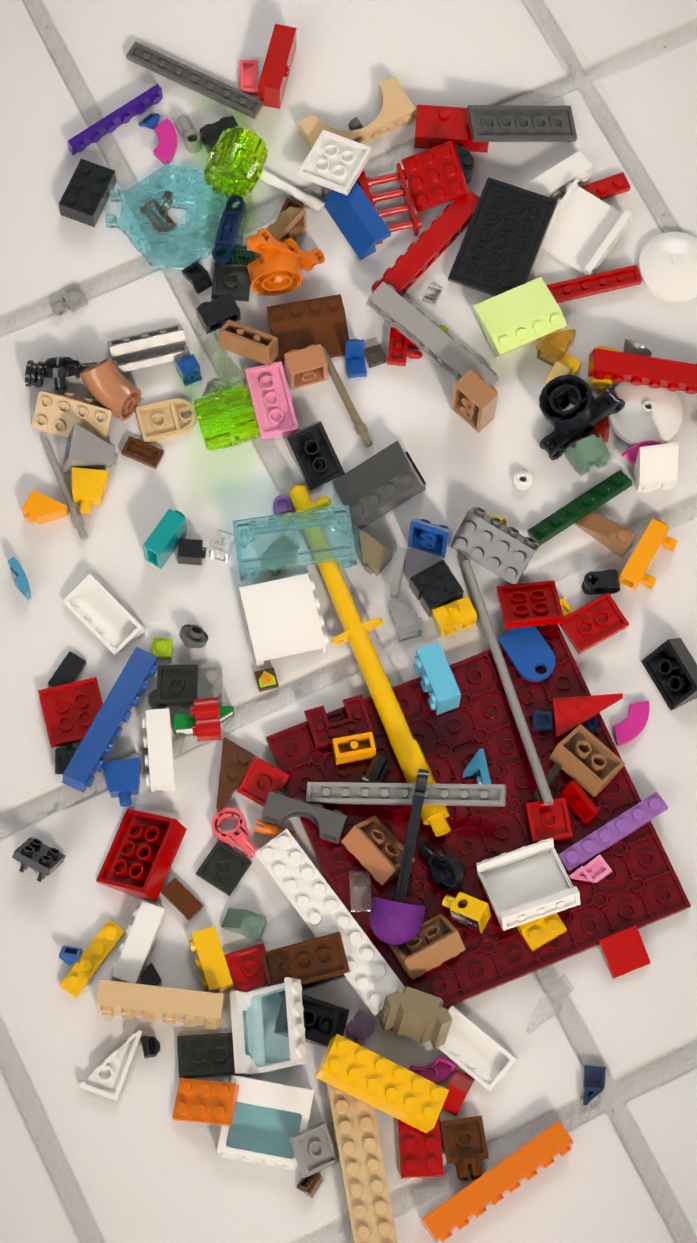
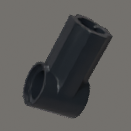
[360,756,390,783]

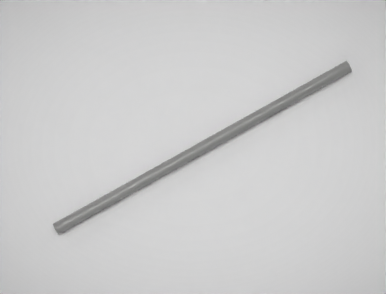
[461,560,554,805]

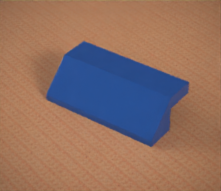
[323,181,391,260]

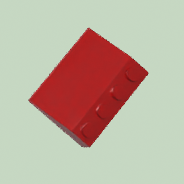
[96,809,187,902]

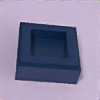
[532,711,553,732]

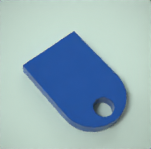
[497,626,555,682]

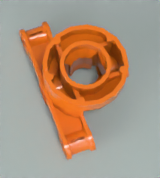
[246,228,325,296]

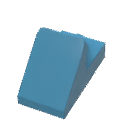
[463,748,491,784]

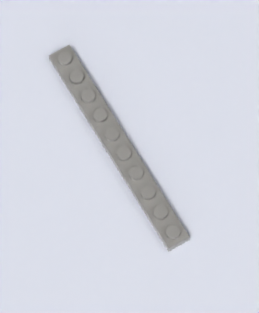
[306,782,507,806]

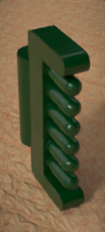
[215,245,254,265]

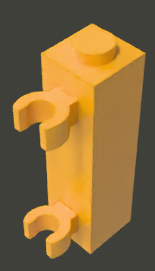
[619,518,678,591]

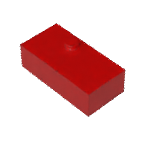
[258,23,296,109]
[414,105,489,153]

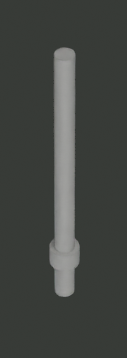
[42,438,88,541]

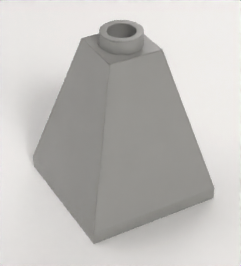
[62,424,118,474]

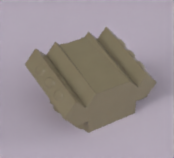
[379,986,453,1049]

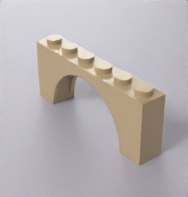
[298,76,416,151]

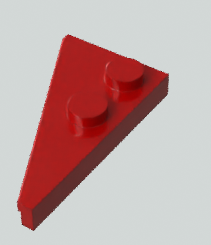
[552,693,623,737]

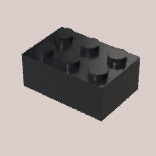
[59,159,117,227]

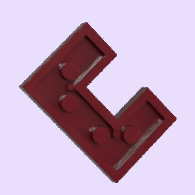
[304,694,374,750]

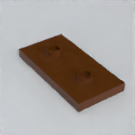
[260,932,351,987]

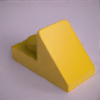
[544,353,582,385]

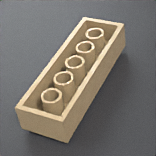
[96,979,225,1030]

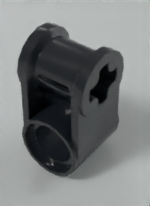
[581,569,621,595]

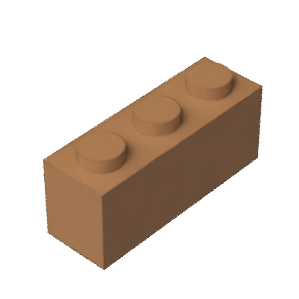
[219,319,279,366]

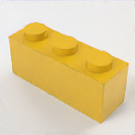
[189,926,233,993]

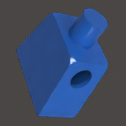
[102,757,141,807]

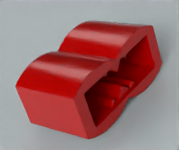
[190,697,222,742]

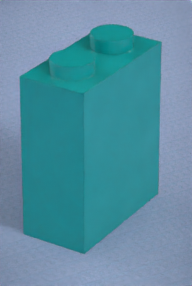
[143,508,187,569]

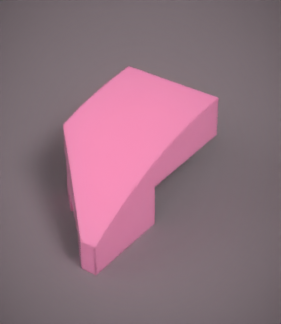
[569,855,613,883]

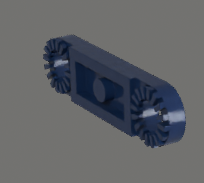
[212,195,246,264]

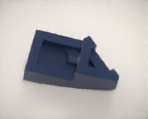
[583,1065,606,1105]

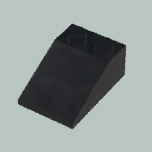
[283,421,345,490]
[275,994,350,1047]

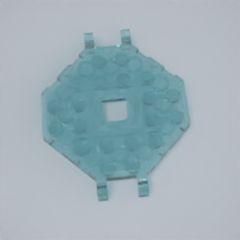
[105,164,248,270]

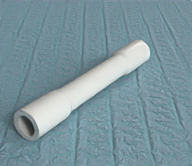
[256,168,325,212]

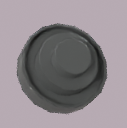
[179,624,208,649]

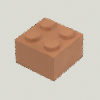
[284,344,328,390]

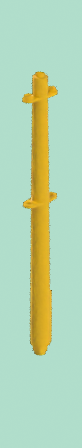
[281,484,451,837]

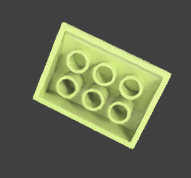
[473,277,568,358]

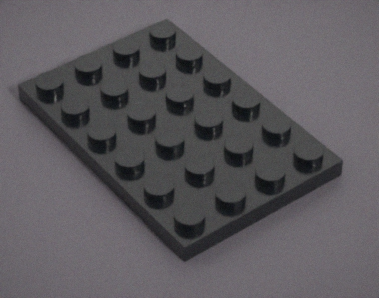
[448,177,558,296]

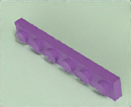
[558,792,669,874]

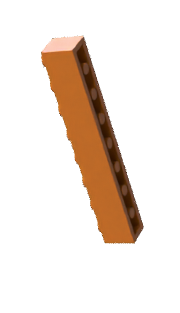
[421,1121,574,1242]

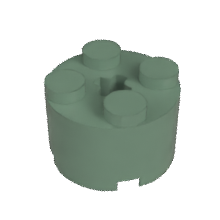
[566,434,611,476]

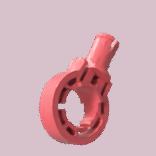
[211,808,258,859]

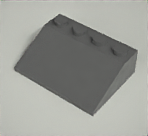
[333,440,426,529]

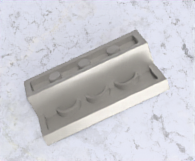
[107,324,190,373]

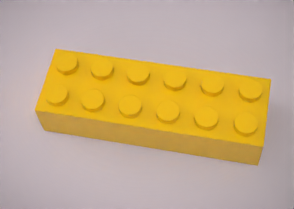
[314,1034,449,1133]

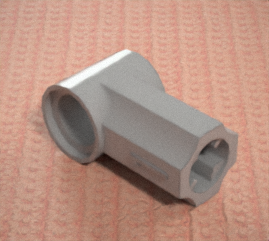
[174,115,202,153]

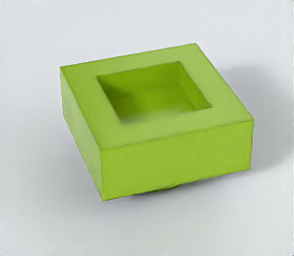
[152,638,173,660]

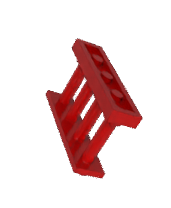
[357,163,421,245]

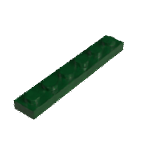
[527,470,633,546]

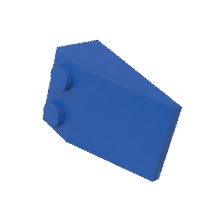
[408,519,453,558]

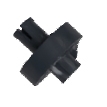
[43,357,97,391]
[416,841,466,891]

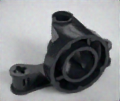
[539,375,625,460]

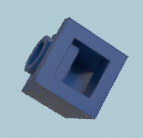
[176,354,202,387]

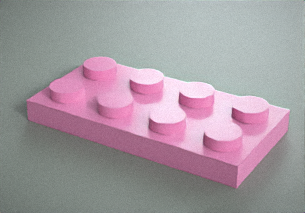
[244,361,299,440]

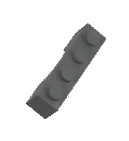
[262,791,347,844]

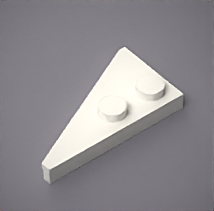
[79,1030,143,1101]

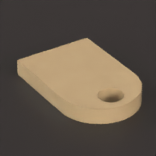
[135,398,196,444]

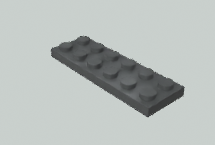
[466,105,577,142]

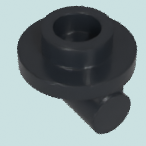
[140,1036,160,1058]

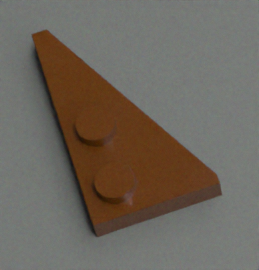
[216,737,256,813]

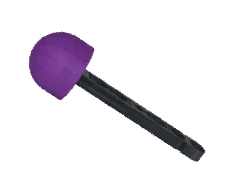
[369,769,429,945]

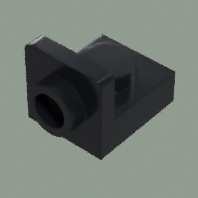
[182,261,212,294]
[55,744,77,774]

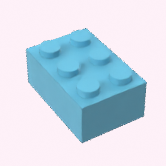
[413,641,461,715]

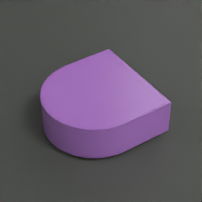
[273,495,294,517]

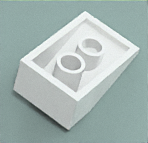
[633,442,679,492]

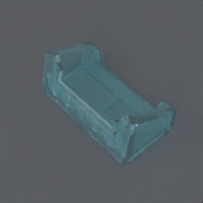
[232,505,357,581]

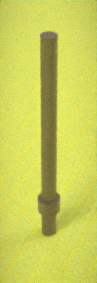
[322,346,373,447]

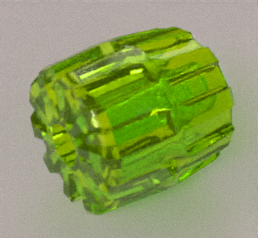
[204,126,268,198]
[194,386,260,451]

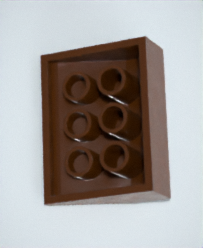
[267,294,349,366]

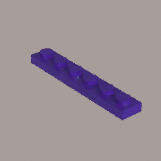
[68,84,163,155]

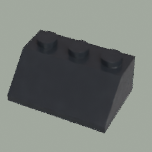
[641,638,697,710]

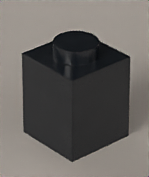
[177,538,207,565]

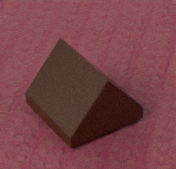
[296,1173,323,1198]

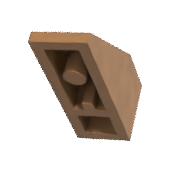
[575,512,636,558]

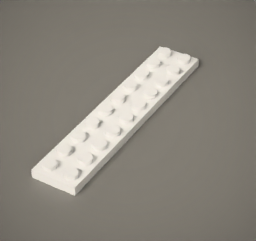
[255,828,405,1016]

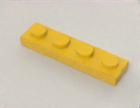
[59,920,126,999]

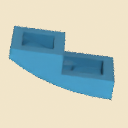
[8,556,31,600]

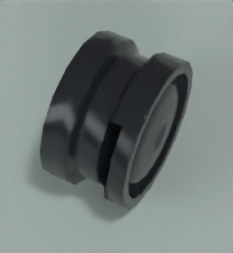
[25,360,44,388]

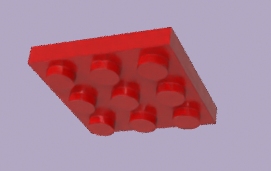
[401,140,470,213]
[496,580,564,629]
[38,677,103,748]

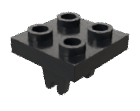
[12,837,66,882]

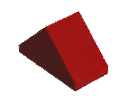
[442,1070,475,1117]

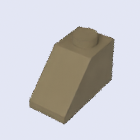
[359,530,392,576]

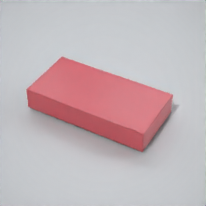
[239,60,258,95]

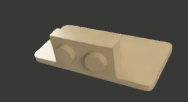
[32,391,113,442]

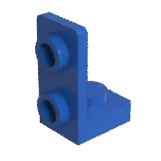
[345,339,367,379]

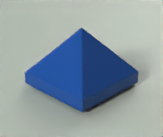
[138,113,160,130]
[59,946,83,966]

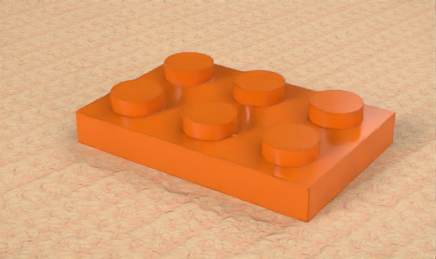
[172,1078,240,1127]

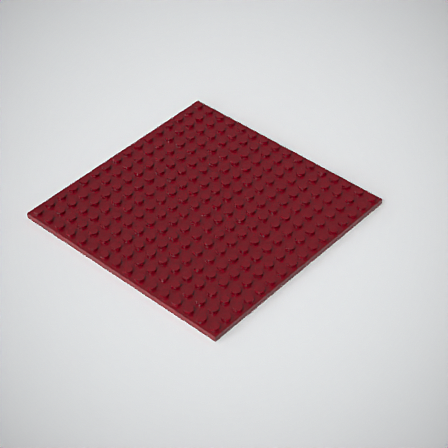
[266,624,691,1031]

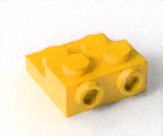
[516,913,567,951]

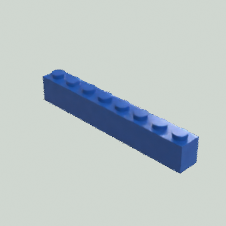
[62,647,158,793]

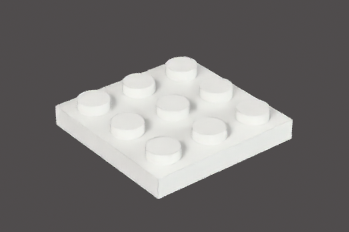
[298,130,373,196]

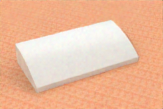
[62,574,146,656]
[429,1006,518,1092]

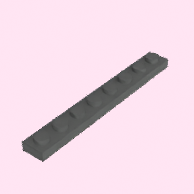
[126,42,263,119]

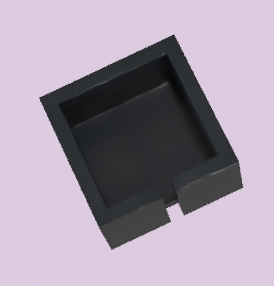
[409,560,464,618]

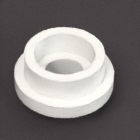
[513,471,533,490]

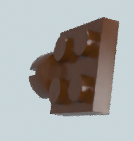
[440,1115,489,1181]

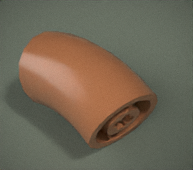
[79,358,141,421]

